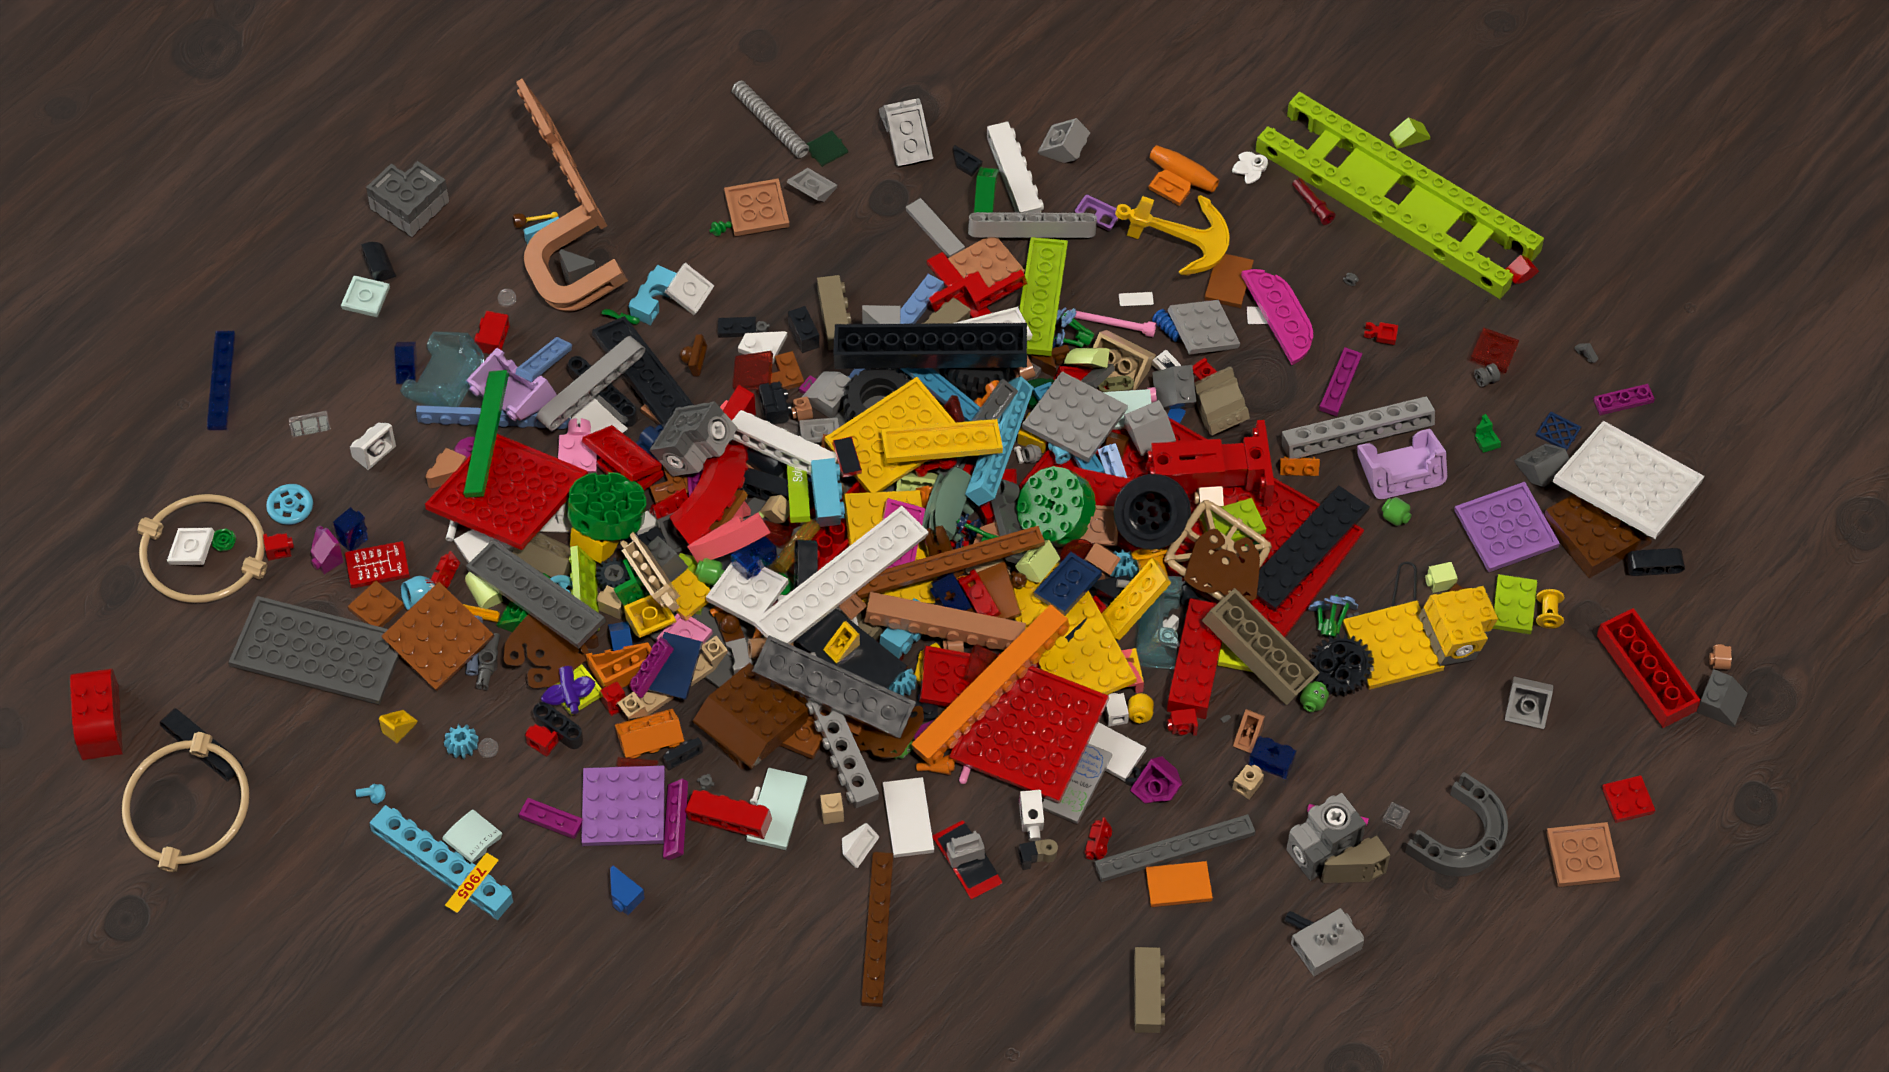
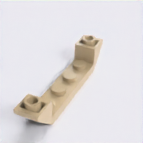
[618,636,728,719]

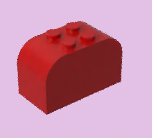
[70,668,123,760]

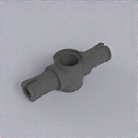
[476,632,501,690]

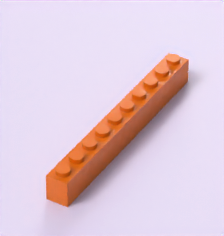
[911,604,1070,766]

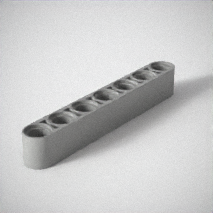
[968,212,1097,238]
[536,336,645,431]

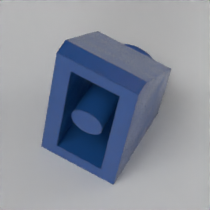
[610,866,645,915]

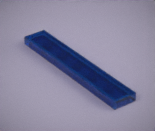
[207,331,235,430]

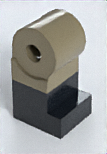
[1018,839,1058,870]

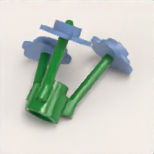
[1055,307,1094,348]
[1308,595,1358,638]

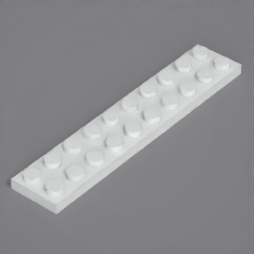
[753,506,929,644]

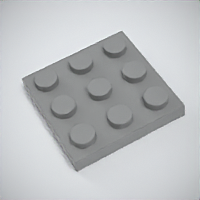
[1168,300,1240,354]

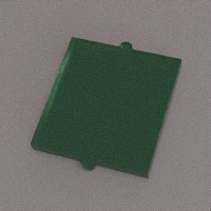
[807,130,848,167]

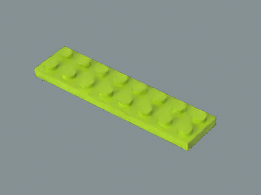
[1020,237,1068,356]

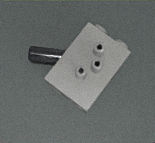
[1285,908,1364,976]

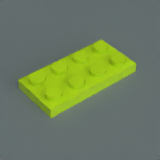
[569,545,600,631]

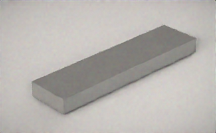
[906,198,965,258]

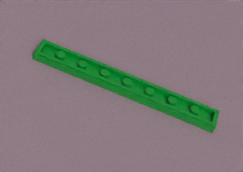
[464,370,509,497]

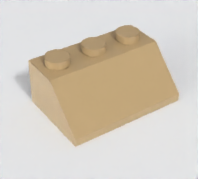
[1089,330,1156,390]

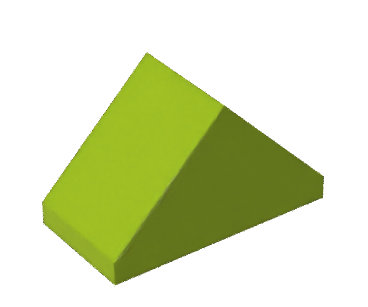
[1389,117,1430,149]

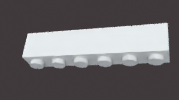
[987,122,1044,213]
[732,410,838,475]

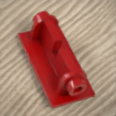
[649,488,688,519]
[431,551,460,589]
[1085,817,1112,860]

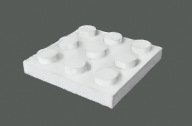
[706,553,789,626]

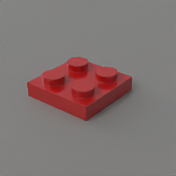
[1602,775,1655,823]

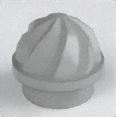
[1022,444,1042,463]

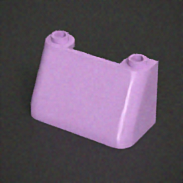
[466,348,557,421]
[1357,429,1447,499]

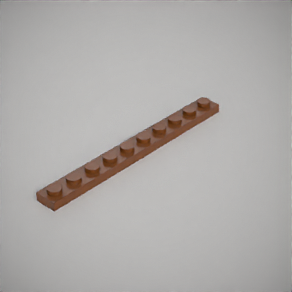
[856,526,1045,599]

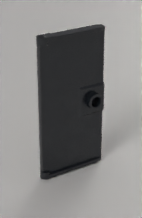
[795,608,908,689]

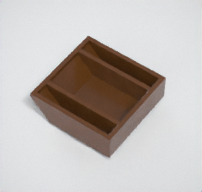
[1544,494,1652,579]
[693,662,808,769]

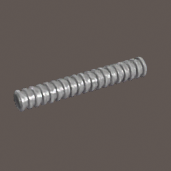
[732,80,809,158]

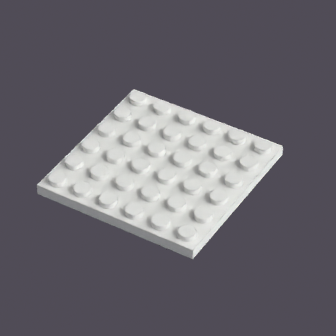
[1553,421,1704,539]

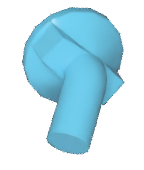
[356,784,386,804]

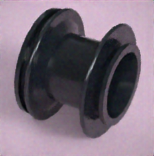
[1114,474,1191,550]

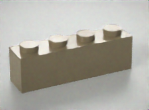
[817,275,851,350]
[921,297,971,324]
[1134,947,1165,1033]

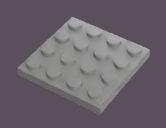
[1022,372,1128,463]

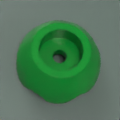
[212,528,236,552]

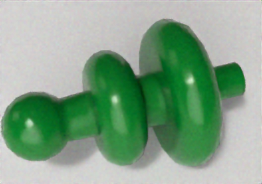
[709,221,732,237]

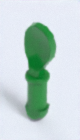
[601,309,640,324]

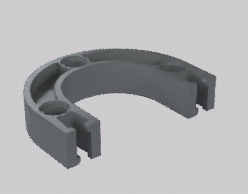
[1405,772,1508,877]

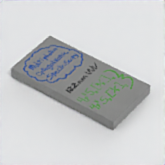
[1042,743,1112,824]

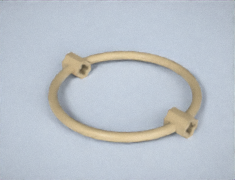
[137,494,267,603]
[122,732,249,872]

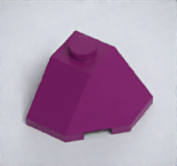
[311,526,344,574]
[1130,756,1182,803]

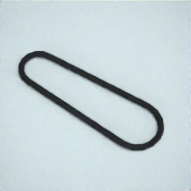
[1391,561,1417,607]

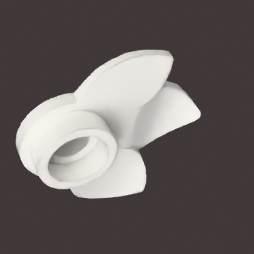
[1232,152,1268,184]

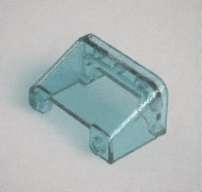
[400,331,484,407]
[1136,576,1182,669]

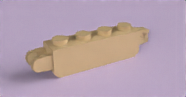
[620,532,680,612]

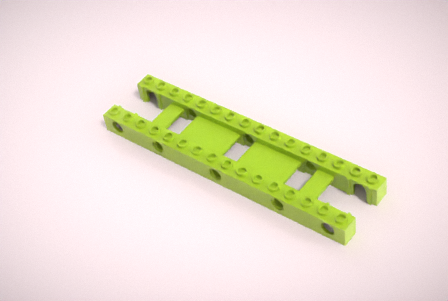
[1256,92,1544,299]

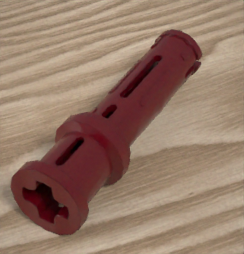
[1292,178,1336,225]

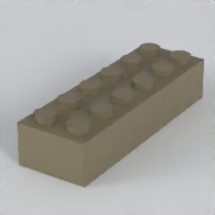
[1202,588,1320,705]

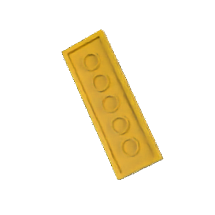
[881,419,1003,463]

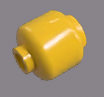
[1127,693,1154,723]

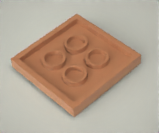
[724,178,789,236]
[948,237,1025,287]
[1546,822,1620,887]

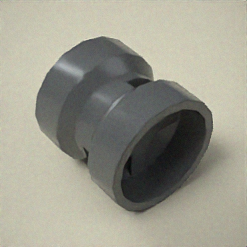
[1474,363,1500,387]

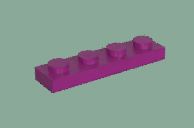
[1319,347,1362,416]
[663,779,688,860]

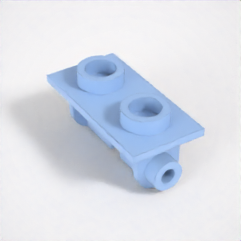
[1097,443,1127,478]

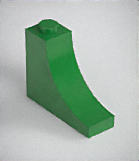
[974,167,999,213]

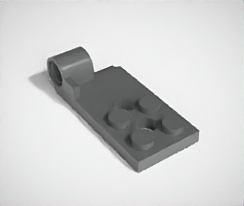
[991,479,1027,564]

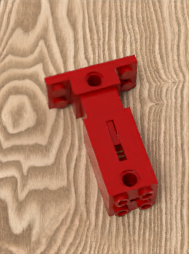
[1146,420,1275,506]

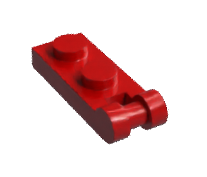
[958,568,1001,617]

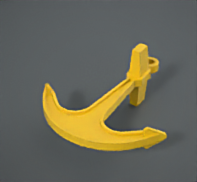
[1115,195,1229,276]

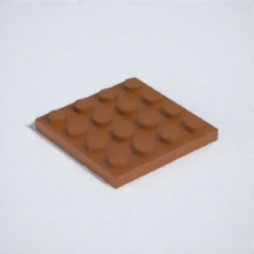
[381,582,495,691]

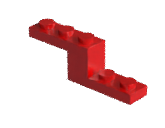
[929,270,1027,312]

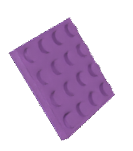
[1454,482,1560,572]
[582,766,665,846]

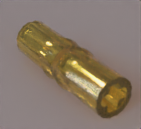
[773,519,820,573]

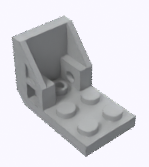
[879,98,933,167]

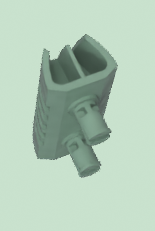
[922,467,975,544]

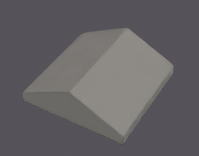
[787,168,837,202]
[800,418,839,443]

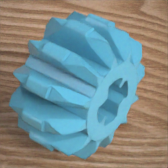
[1110,549,1139,581]
[889,669,916,696]
[444,724,479,759]

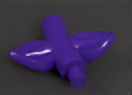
[541,666,596,714]

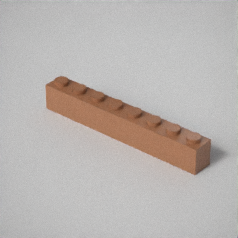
[864,592,1026,650]

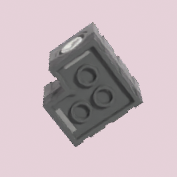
[366,161,449,237]
[650,401,738,476]
[1286,793,1366,881]

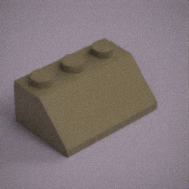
[512,532,572,578]

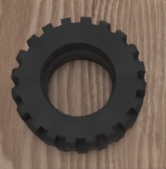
[843,368,911,423]
[939,368,1012,400]

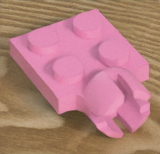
[558,418,598,474]
[657,614,713,644]

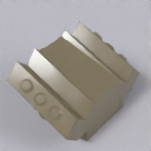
[1194,367,1250,435]

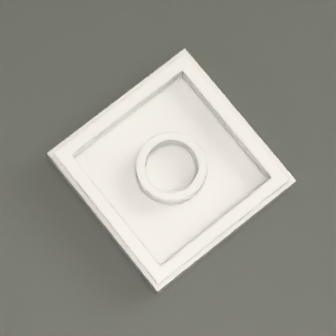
[665,263,714,315]
[167,528,215,565]

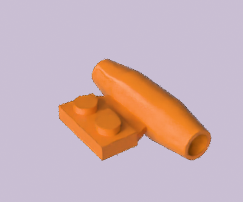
[1149,145,1219,206]

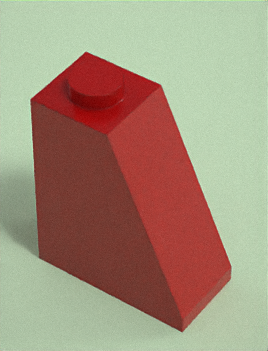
[723,385,756,445]

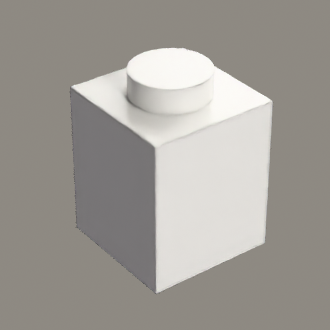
[1104,693,1129,727]

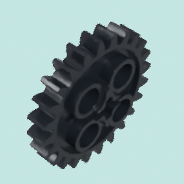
[1309,634,1374,696]

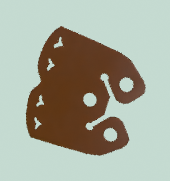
[1184,529,1260,601]
[504,614,589,688]
[852,706,924,758]

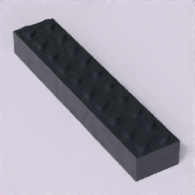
[834,323,1027,369]

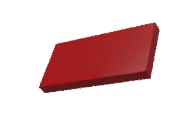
[582,425,662,482]

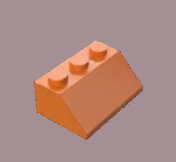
[615,709,684,758]

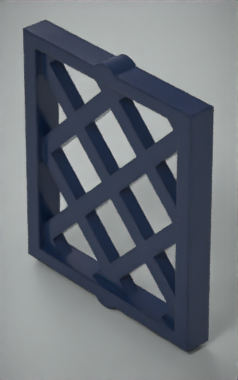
[1536,412,1581,451]

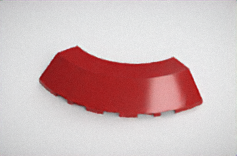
[670,445,749,545]

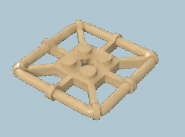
[1164,499,1272,601]

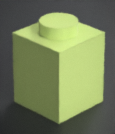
[1425,562,1458,593]

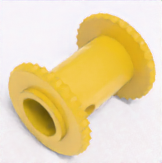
[1536,589,1564,629]

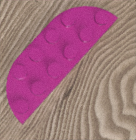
[1241,269,1313,365]

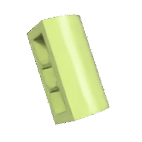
[1064,348,1110,368]
[896,471,938,491]
[1015,540,1061,582]
[465,572,503,609]

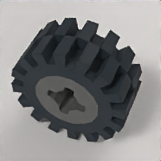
[596,558,631,591]

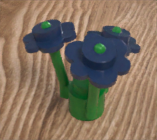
[955,513,1000,549]

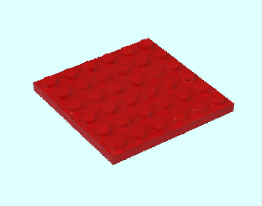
[425,434,588,550]
[949,653,1110,803]

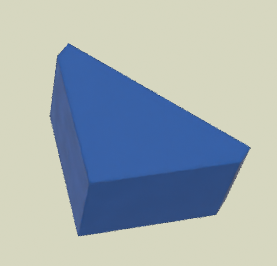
[608,621,633,651]

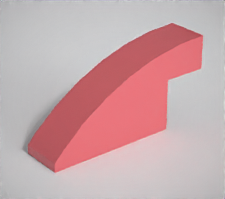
[687,512,770,563]

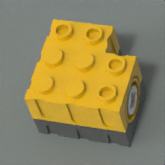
[1419,586,1498,666]

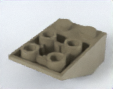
[1321,836,1390,883]

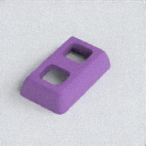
[1075,195,1119,231]

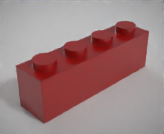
[685,790,772,839]

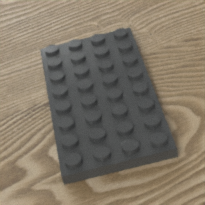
[228,596,400,705]

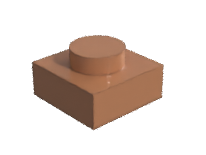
[838,593,867,620]

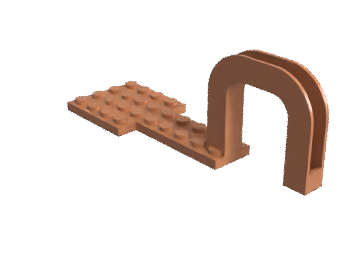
[516,79,628,311]

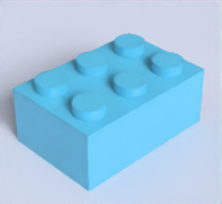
[811,458,845,527]

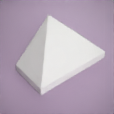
[842,823,879,868]

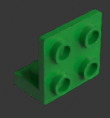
[614,559,651,606]

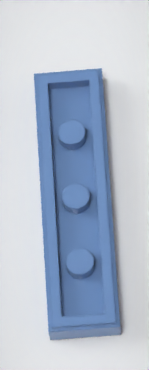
[515,337,572,382]

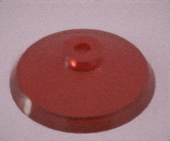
[1061,539,1093,564]

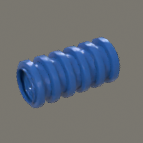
[1152,309,1182,342]

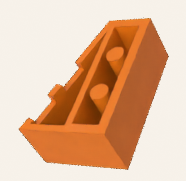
[586,642,652,689]

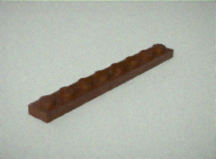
[861,852,893,1007]

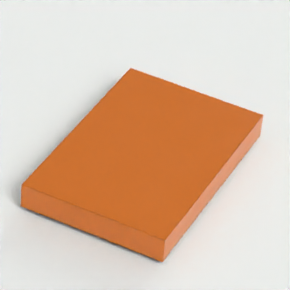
[1145,861,1213,907]

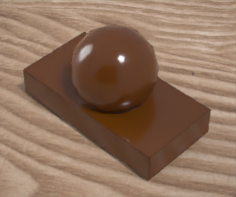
[680,334,708,376]
[715,611,746,645]

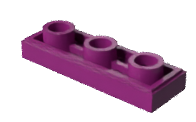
[1594,384,1655,415]
[629,637,674,698]

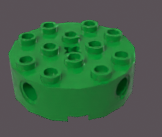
[1017,466,1096,548]
[567,472,646,541]

